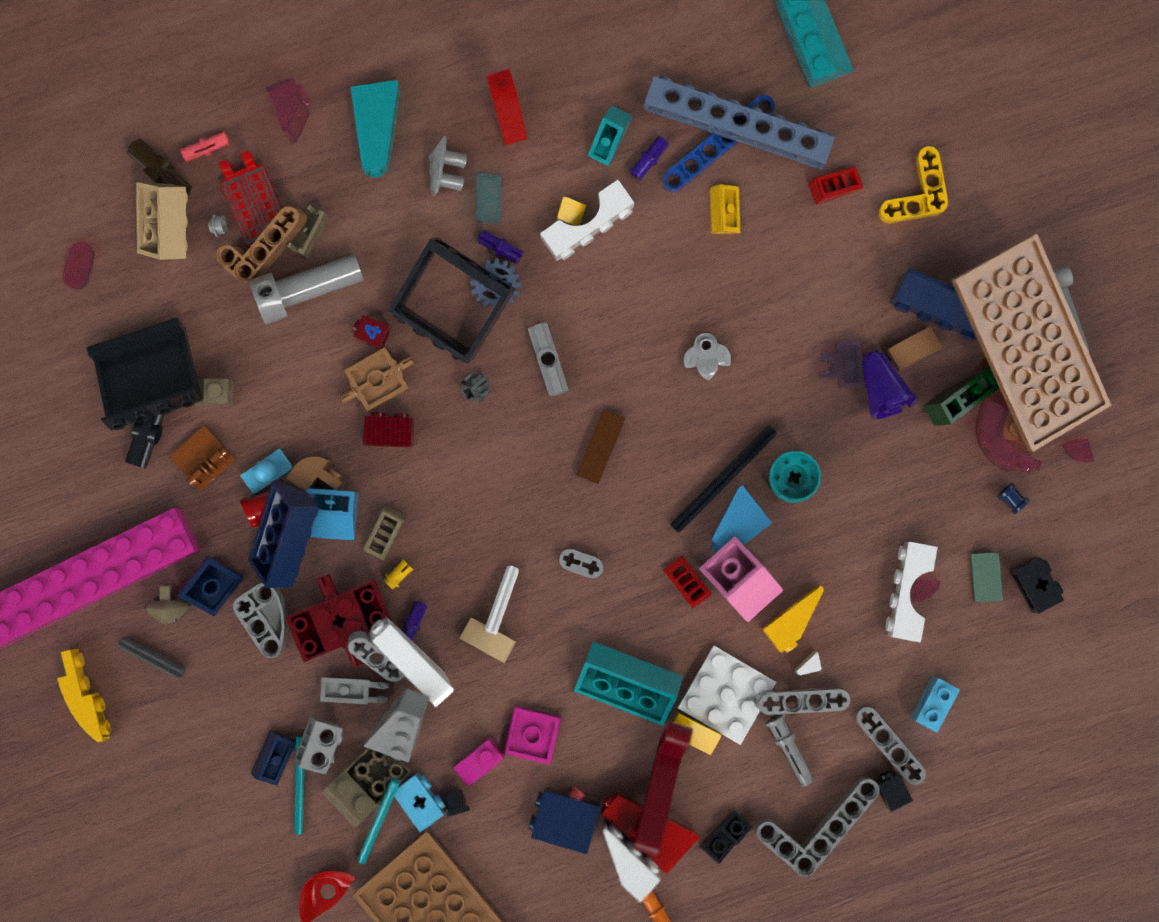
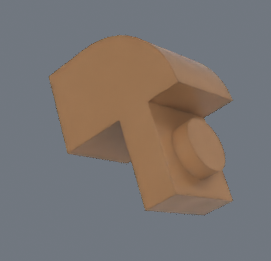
[286,457,345,492]

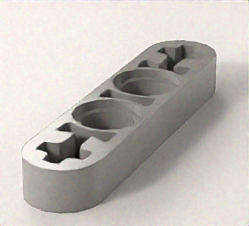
[756,687,850,715]
[855,706,926,785]

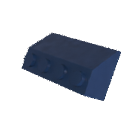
[890,269,977,341]
[248,480,318,588]

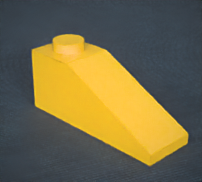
[761,585,824,653]

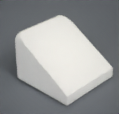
[794,651,822,675]

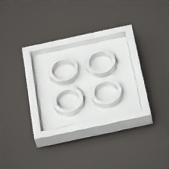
[678,645,776,745]

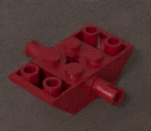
[285,573,392,668]

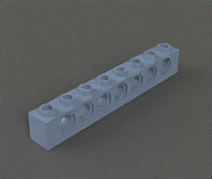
[644,76,835,170]

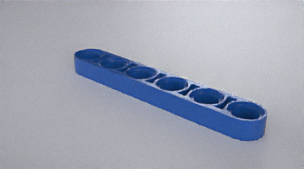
[663,95,775,192]

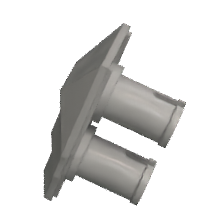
[429,136,467,196]

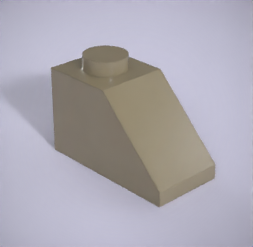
[194,379,235,406]

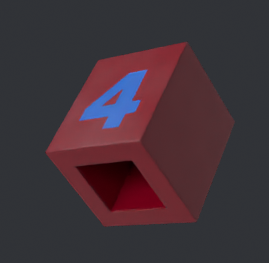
[352,315,392,350]

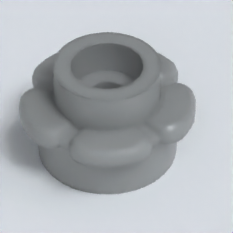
[208,214,228,237]

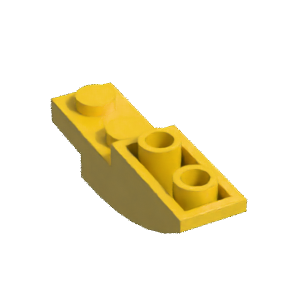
[57,648,111,743]

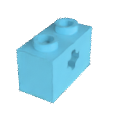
[910,676,960,733]
[394,772,446,832]

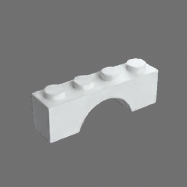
[540,180,634,261]
[885,542,938,642]

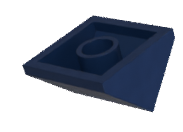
[177,556,243,616]

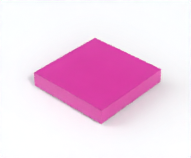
[503,706,561,765]

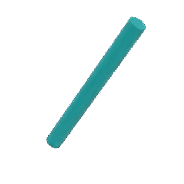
[294,736,305,835]
[357,778,400,864]

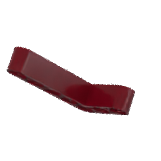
[633,721,693,856]

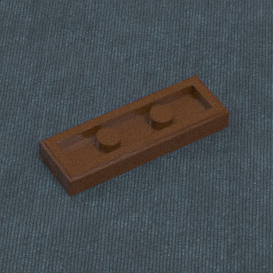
[576,409,625,484]

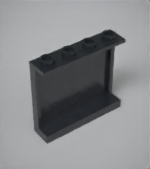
[87,317,202,431]

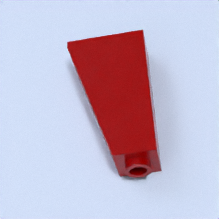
[486,69,527,146]
[601,792,699,874]

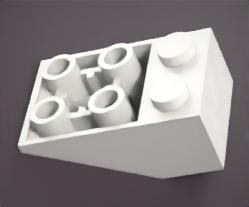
[603,820,661,902]

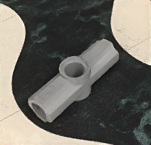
[528,323,569,397]

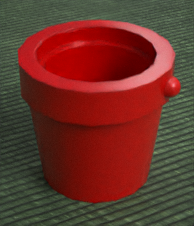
[240,491,269,528]

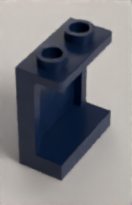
[528,787,601,855]

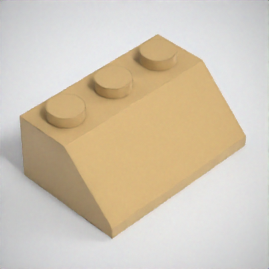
[136,182,188,260]

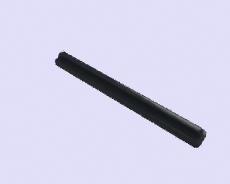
[671,425,777,533]

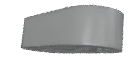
[559,549,603,578]

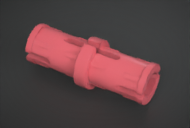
[180,131,230,163]

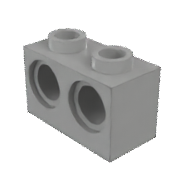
[294,715,343,775]

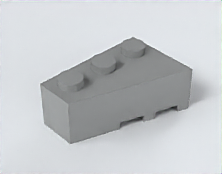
[363,689,430,763]

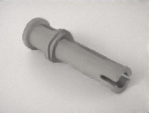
[765,714,815,787]

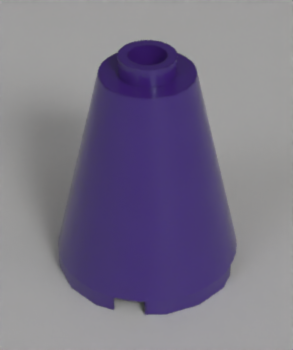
[862,351,917,419]

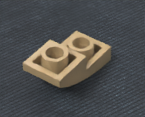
[459,618,516,663]

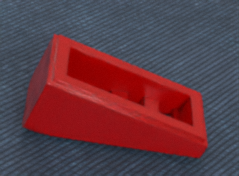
[809,166,864,205]
[663,556,712,609]

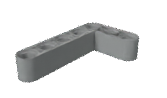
[754,776,879,876]

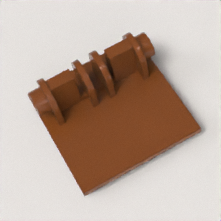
[169,425,236,492]

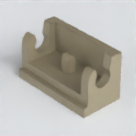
[286,205,329,259]

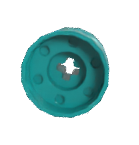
[769,451,821,503]

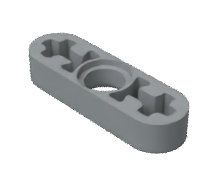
[348,631,404,682]

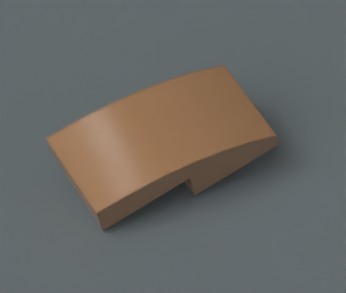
[886,327,942,371]

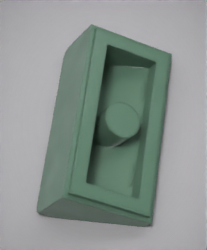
[970,552,1003,602]

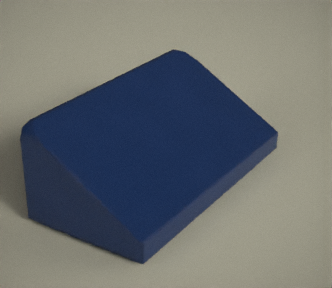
[251,730,296,786]

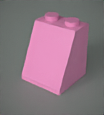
[699,536,783,622]

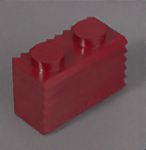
[363,412,415,448]

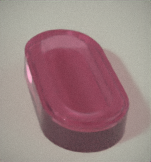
[63,242,95,290]

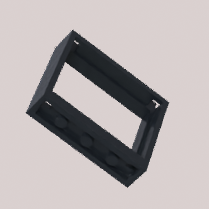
[388,237,516,363]

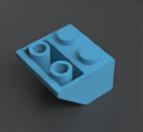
[306,488,359,540]

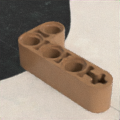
[216,206,307,283]

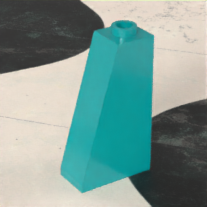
[351,80,401,178]

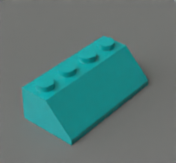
[775,0,854,89]
[574,642,683,726]

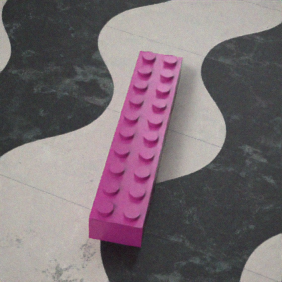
[0,508,202,649]

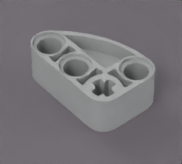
[233,583,289,658]

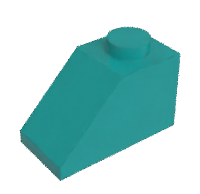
[588,106,633,166]

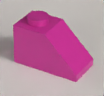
[453,737,505,786]

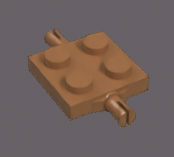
[339,347,414,412]

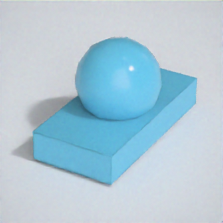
[240,448,294,495]

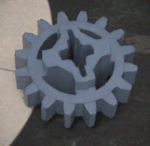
[470,258,522,310]

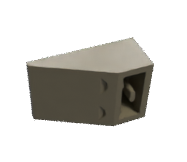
[322,748,412,828]

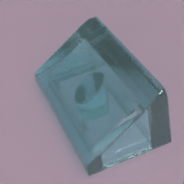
[476,173,502,224]

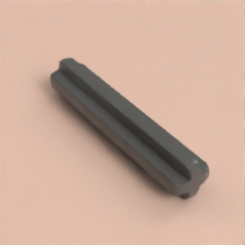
[118,636,185,679]

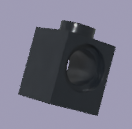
[875,770,913,812]

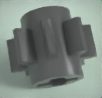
[460,372,491,403]

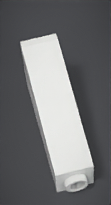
[369,616,454,707]

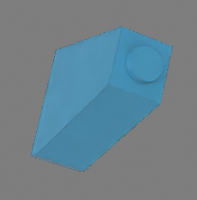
[710,485,772,554]

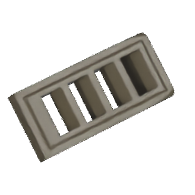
[363,506,407,561]

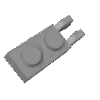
[320,677,389,704]

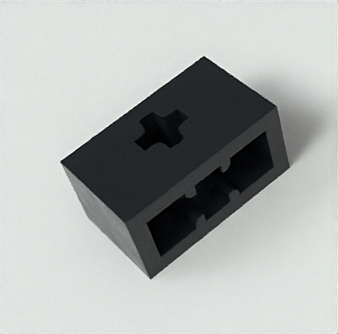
[1009,557,1064,614]

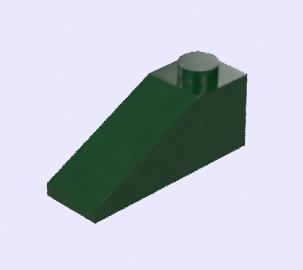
[923,367,999,426]

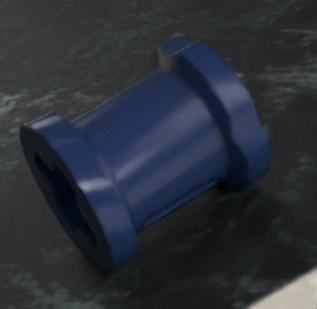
[997,483,1030,514]

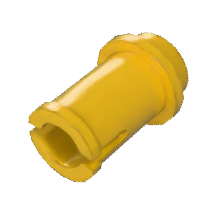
[383,559,414,590]

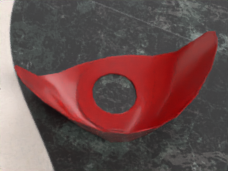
[299,871,355,922]

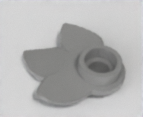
[684,333,731,380]

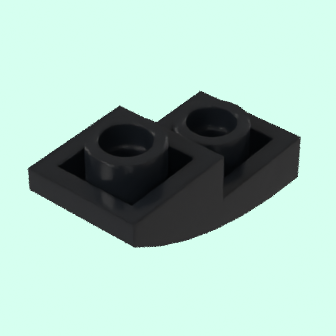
[700,810,752,864]

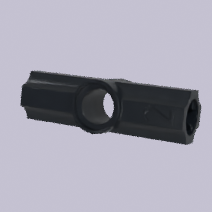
[125,415,165,469]

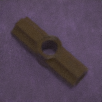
[126,138,193,195]

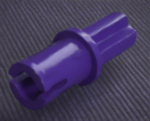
[629,137,669,181]
[477,231,524,264]
[401,601,427,640]

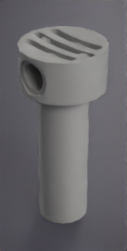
[249,254,364,325]

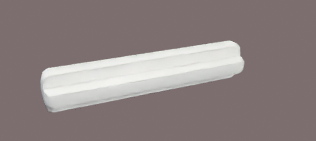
[485,565,519,635]

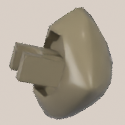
[144,585,191,625]

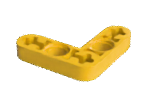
[878,146,948,223]

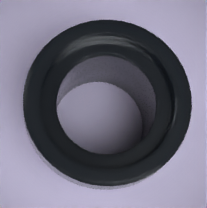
[445,790,470,817]

